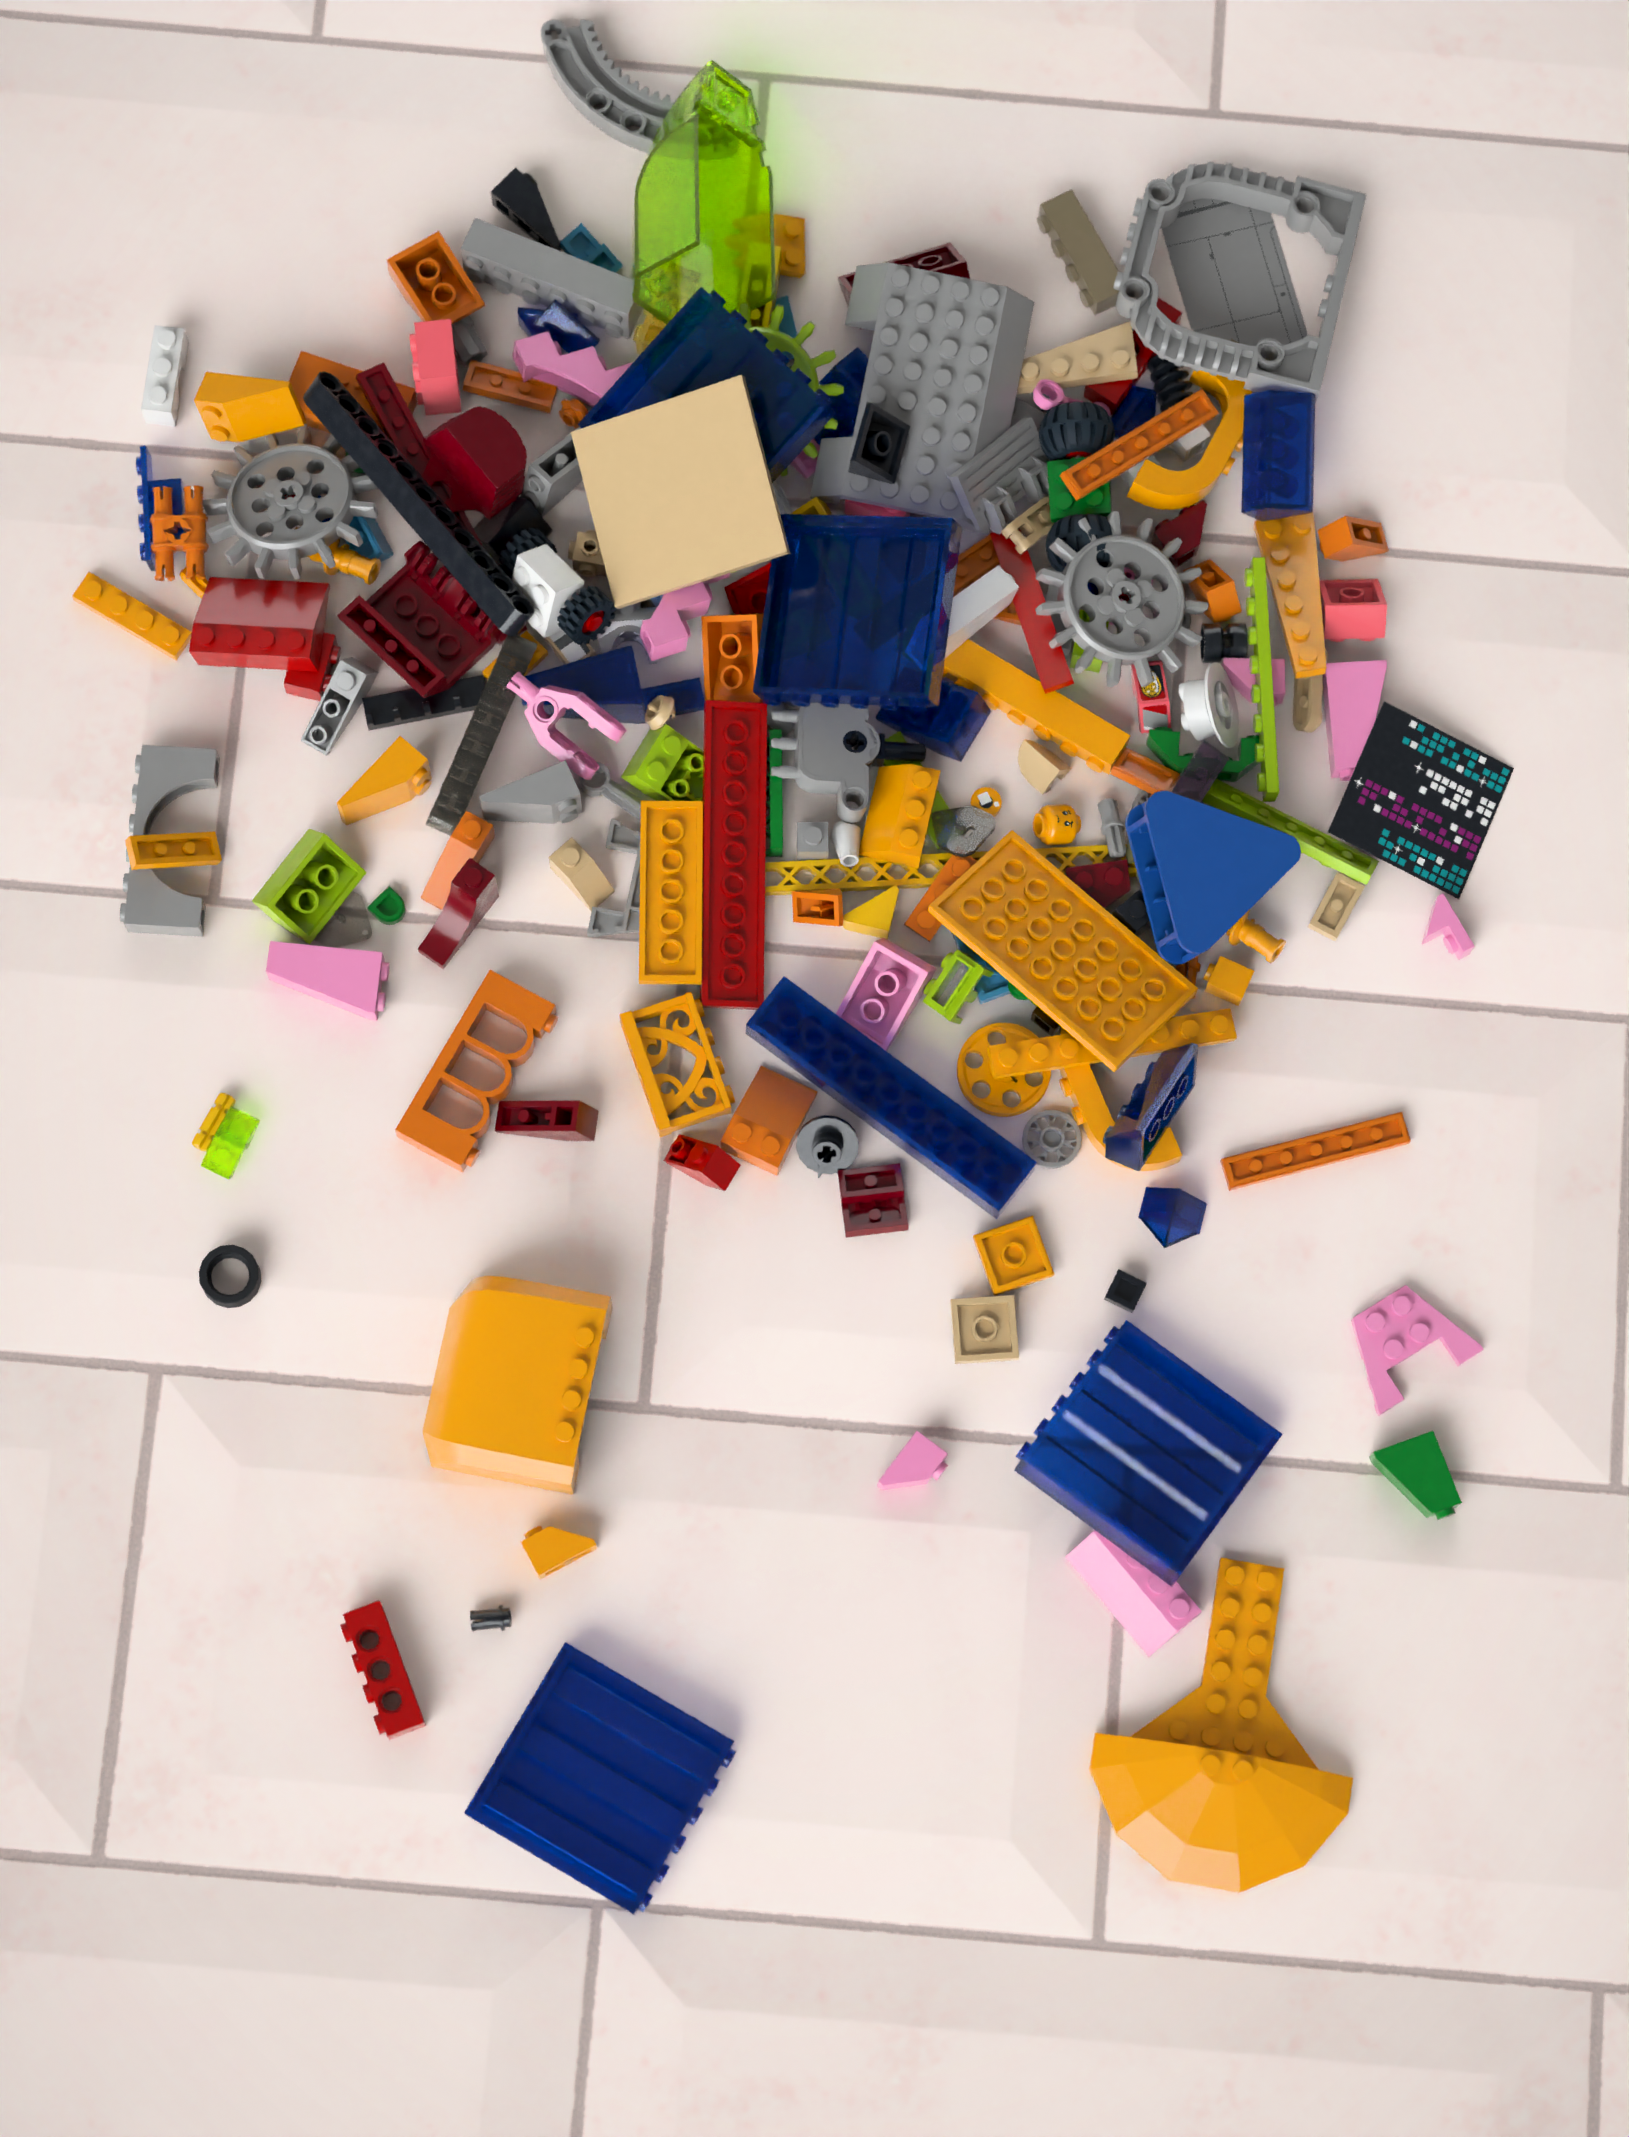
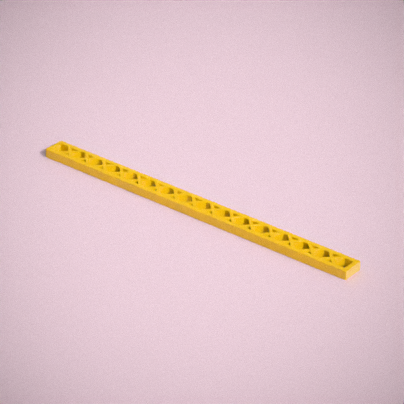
[765,844,1137,896]

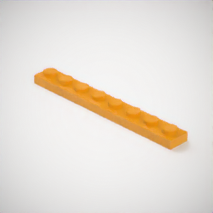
[987,1008,1237,1079]

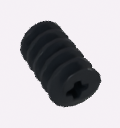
[1147,355,1194,413]

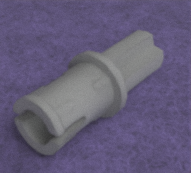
[1098,798,1127,858]

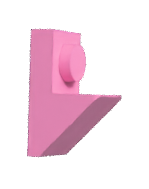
[1422,894,1474,960]

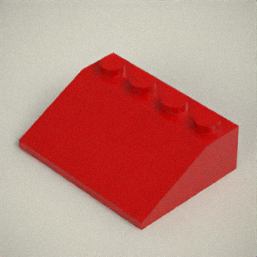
[189,577,330,672]

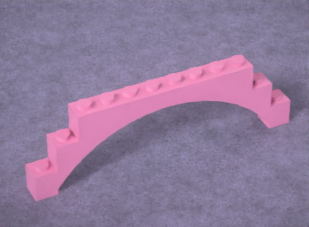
[513,331,730,661]

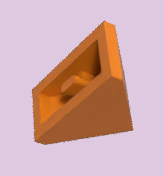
[792,888,843,926]

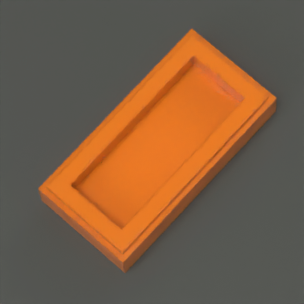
[1110,747,1180,795]

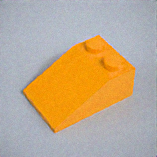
[194,372,306,442]
[337,736,432,825]

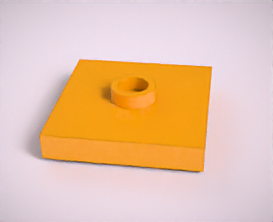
[973,1215,1054,1296]

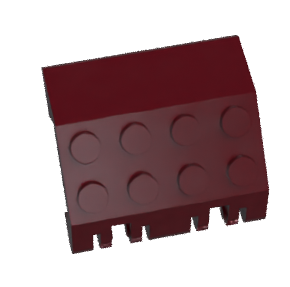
[337,541,502,698]

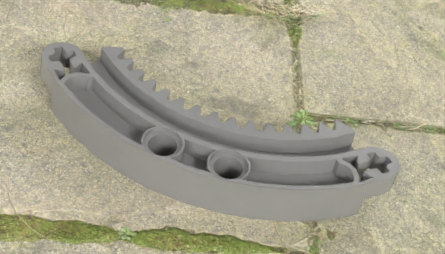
[541,19,740,161]

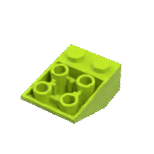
[621,724,703,801]

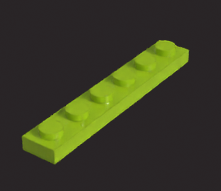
[1201,777,1379,885]

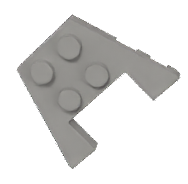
[587,819,640,937]

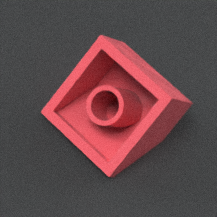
[1319,579,1387,642]

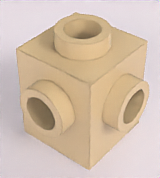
[568,530,607,577]

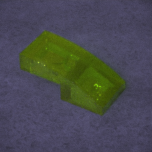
[201,1106,260,1180]

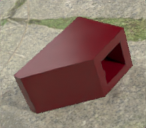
[1151,500,1207,569]

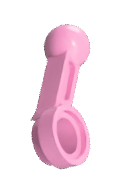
[1033,379,1111,416]

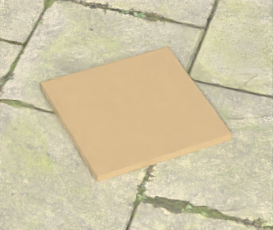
[571,375,790,609]

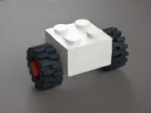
[499,528,616,645]

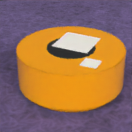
[970,787,1002,820]

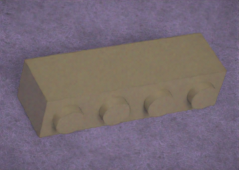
[1037,189,1119,315]

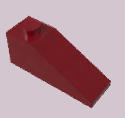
[495,1100,599,1141]

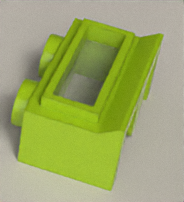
[922,949,994,1025]

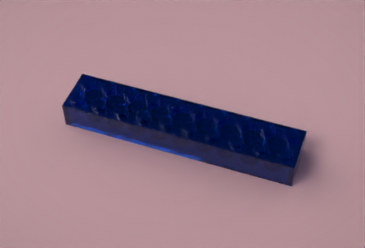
[746,976,1037,1219]

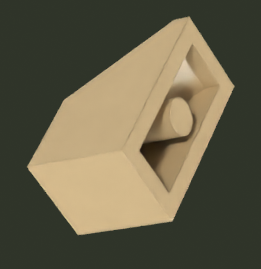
[549,837,615,912]

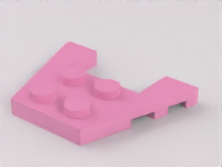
[1351,1285,1484,1416]

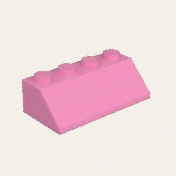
[1065,1511,1202,1657]

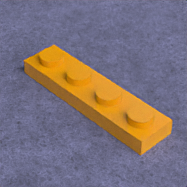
[72,572,192,661]

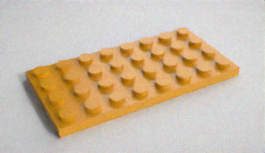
[928,830,1198,1072]

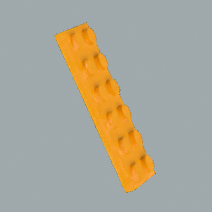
[639,801,703,985]

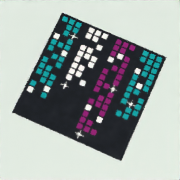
[1328,701,1514,899]

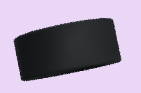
[199,1245,261,1308]

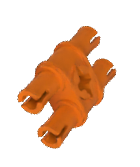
[150,485,209,581]

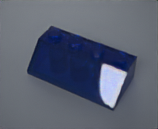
[1241,390,1316,521]
[1103,1043,1198,1172]

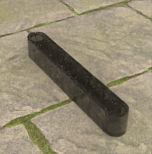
[425,635,537,836]

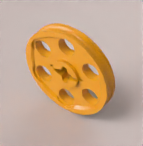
[957,1023,1051,1117]

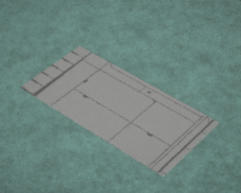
[1156,198,1308,347]

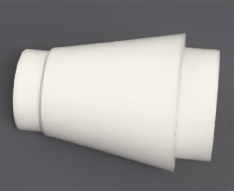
[830,820,861,867]

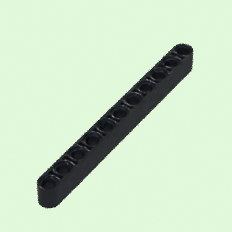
[303,372,535,636]

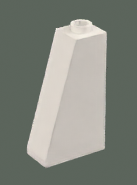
[906,565,1019,674]

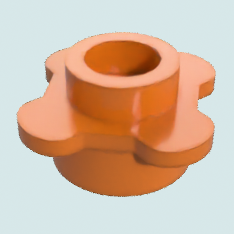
[559,399,588,429]

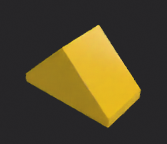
[843,885,899,940]

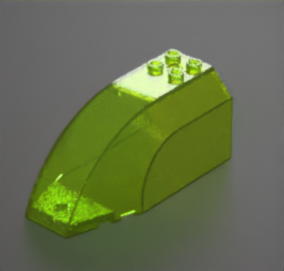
[632,60,776,330]

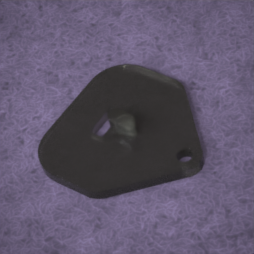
[931,806,996,857]
[314,891,372,948]

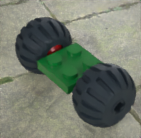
[1039,401,1115,572]

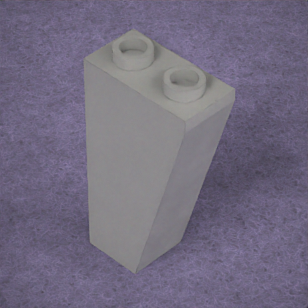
[521,407,616,517]

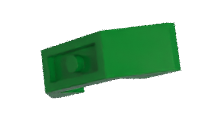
[1146,727,1260,782]

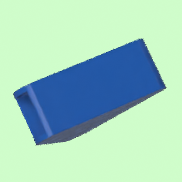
[1125,791,1301,965]

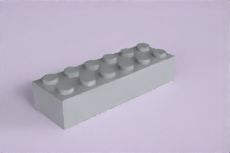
[460,218,643,339]

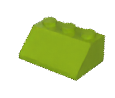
[252,829,367,945]

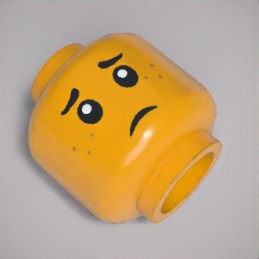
[1033,804,1081,845]

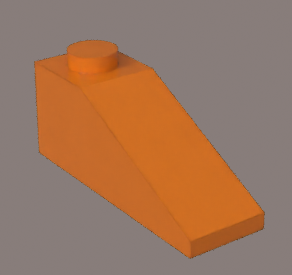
[421,810,495,910]

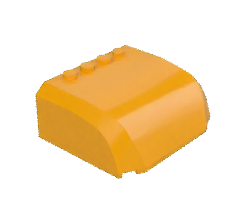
[422,1276,612,1495]

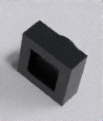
[1104,1269,1147,1313]

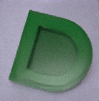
[367,886,406,925]

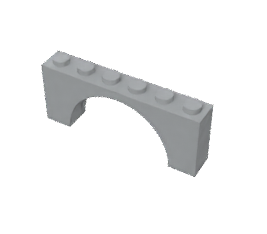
[120,745,220,937]

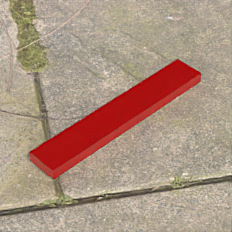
[989,529,1074,694]

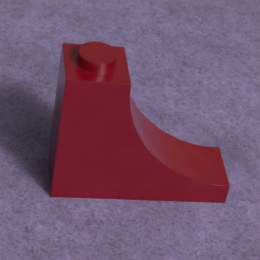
[418,858,499,970]

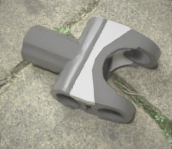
[598,601,658,667]

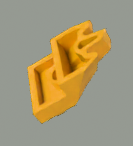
[725,214,805,279]

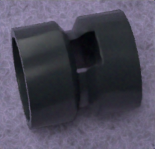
[1200,623,1248,663]

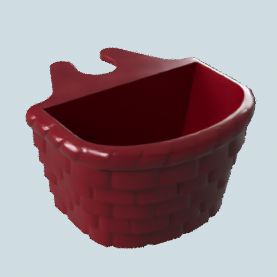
[422,406,527,520]

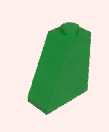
[1369,1431,1462,1520]

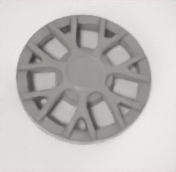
[1022,1110,1082,1169]

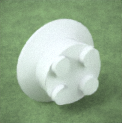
[1179,662,1239,748]

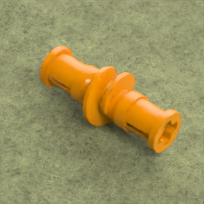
[294,527,381,585]
[1226,909,1286,963]

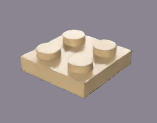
[950,1295,1019,1364]

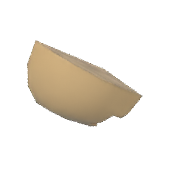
[1018,739,1071,794]

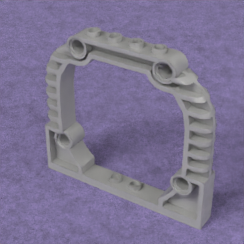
[1113,161,1366,407]

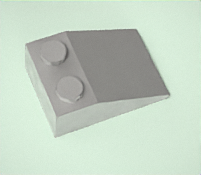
[479,760,582,824]

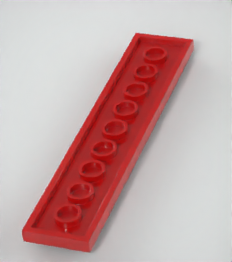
[700,700,767,1010]

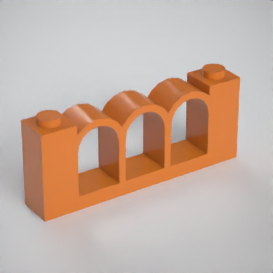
[395,970,558,1173]

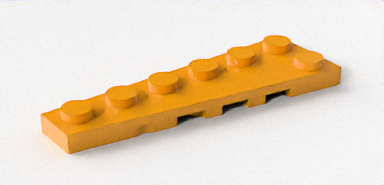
[1254,511,1326,679]

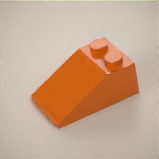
[387,231,485,324]
[701,613,774,703]
[721,1066,818,1176]

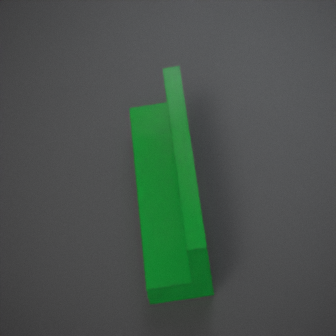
[765,730,783,857]

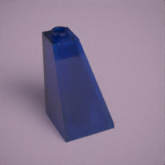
[521,645,645,724]

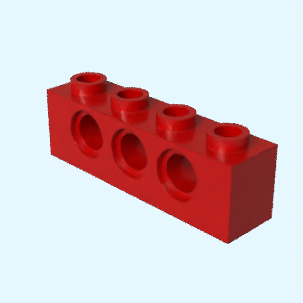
[1083,297,1182,416]
[340,1600,426,1740]

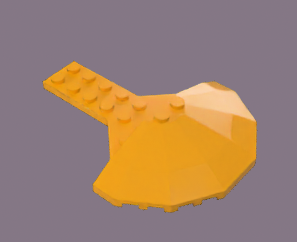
[1089,1558,1353,1893]

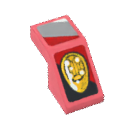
[1131,660,1171,733]

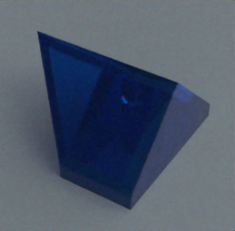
[1138,1187,1207,1248]

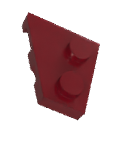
[1064,859,1131,908]

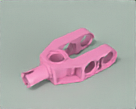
[506,671,626,780]

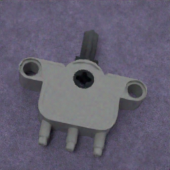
[771,673,926,824]

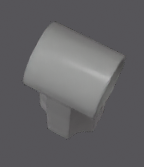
[452,315,487,367]

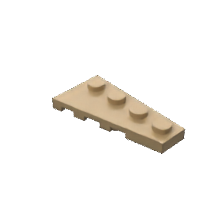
[1017,322,1138,394]

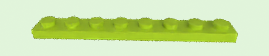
[1244,557,1279,802]

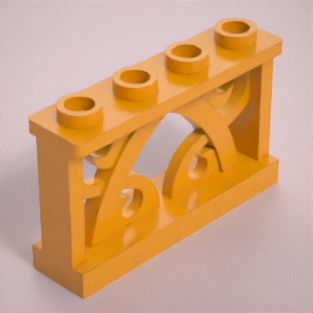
[619,992,735,1137]

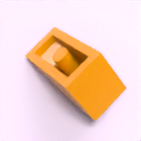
[521,1526,597,1580]

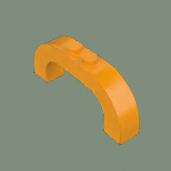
[1126,370,1253,510]
[1059,1028,1182,1171]

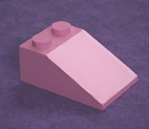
[832,938,937,1053]

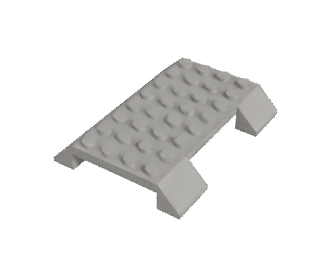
[810,262,1035,535]

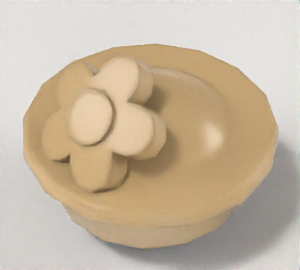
[645,695,676,730]

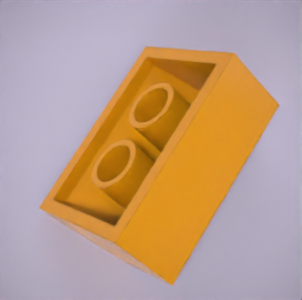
[859,764,941,868]

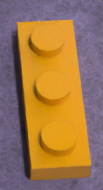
[125,831,222,870]

